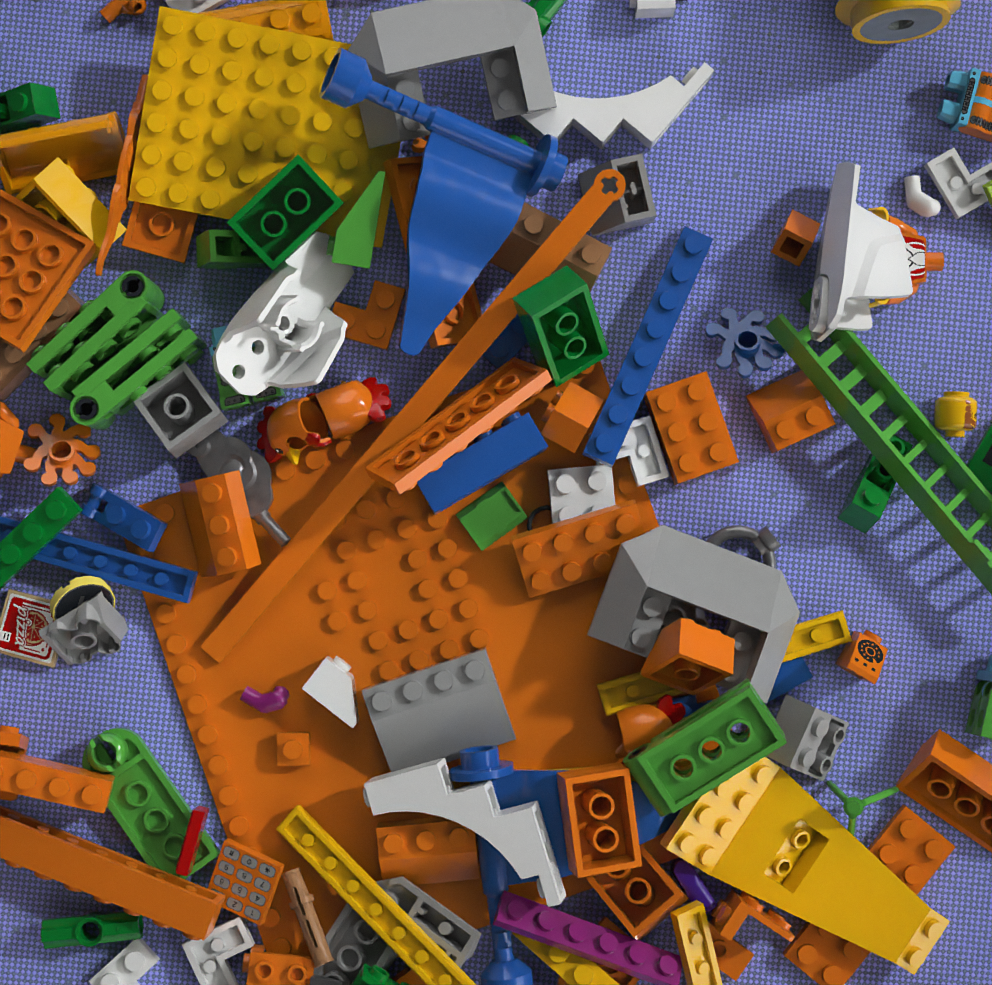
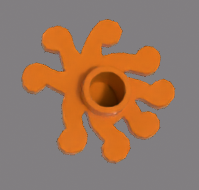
[23,413,101,487]

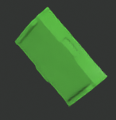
[456,481,528,551]

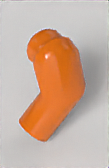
[99,0,147,23]

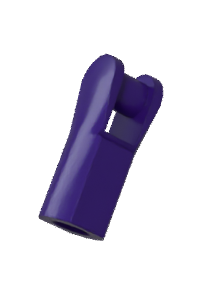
[671,858,717,913]

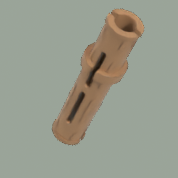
[281,868,334,968]

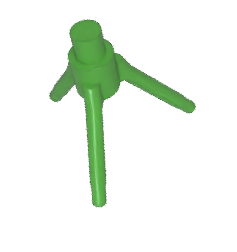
[826,781,899,836]

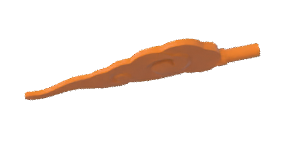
[95,74,148,276]

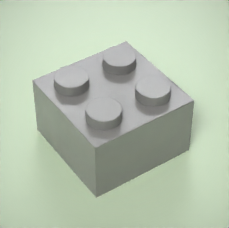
[132,362,228,459]

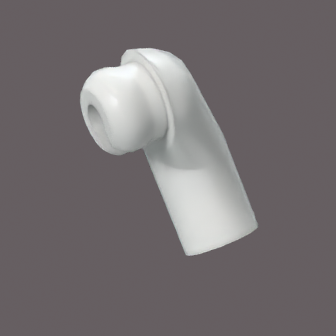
[904,175,941,217]

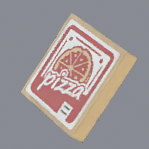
[0,589,58,668]

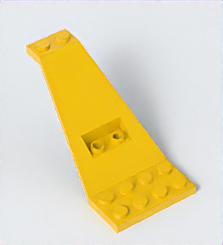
[659,757,950,975]

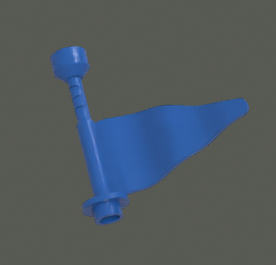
[320,48,568,356]
[449,745,682,985]

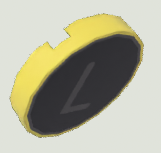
[50,576,116,621]

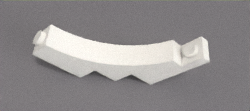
[514,62,714,150]
[363,757,566,907]

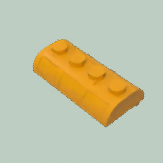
[198,0,334,41]
[0,111,125,195]

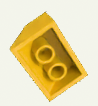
[15,157,127,268]

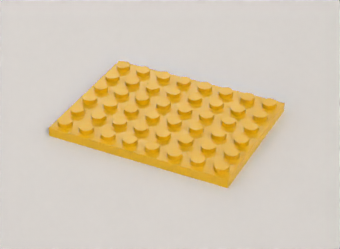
[128,6,401,248]

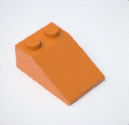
[585,844,689,941]

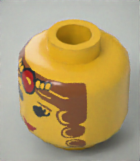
[934,391,978,438]

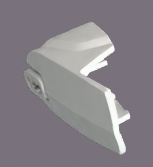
[809,162,913,342]
[213,232,354,396]

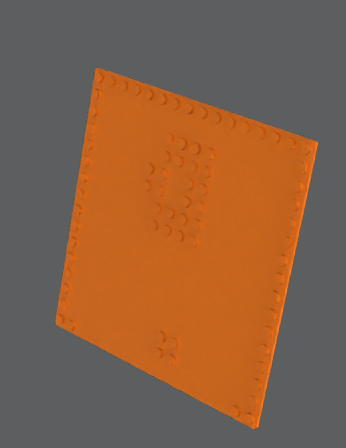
[123,361,732,958]

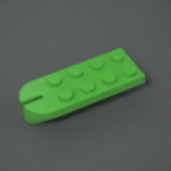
[82,728,220,879]

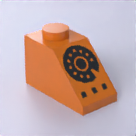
[835,630,888,684]

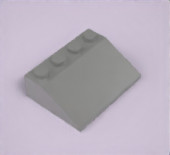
[362,647,516,772]

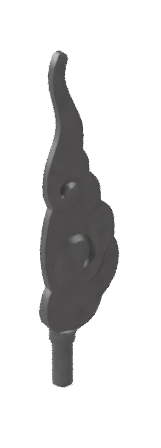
[187,430,291,547]

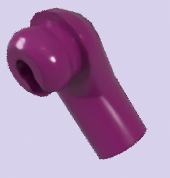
[239,686,290,713]

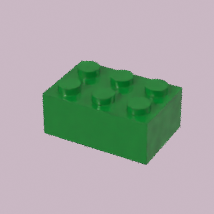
[227,155,344,270]
[512,265,610,387]

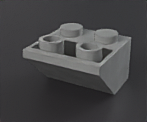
[578,153,657,237]
[766,695,849,781]

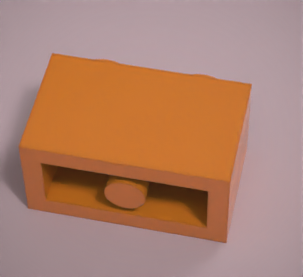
[541,381,604,453]

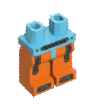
[936,68,992,142]

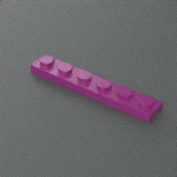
[493,890,683,985]

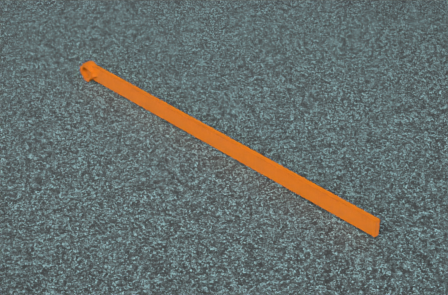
[200,169,626,663]

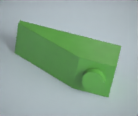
[326,171,385,269]
[196,230,269,269]

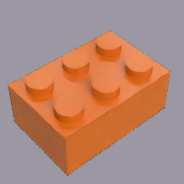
[643,371,739,485]
[556,762,642,878]

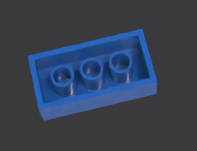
[417,411,548,515]

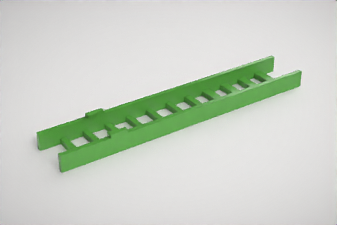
[765,287,992,595]

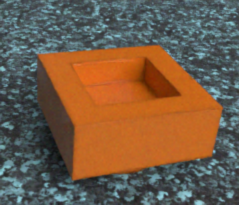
[277,732,311,766]

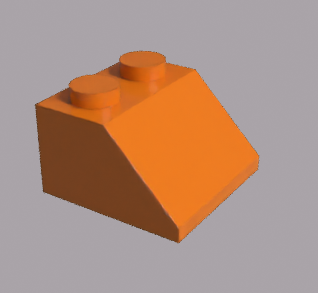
[745,370,836,453]
[641,618,735,696]

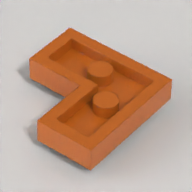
[332,280,406,351]

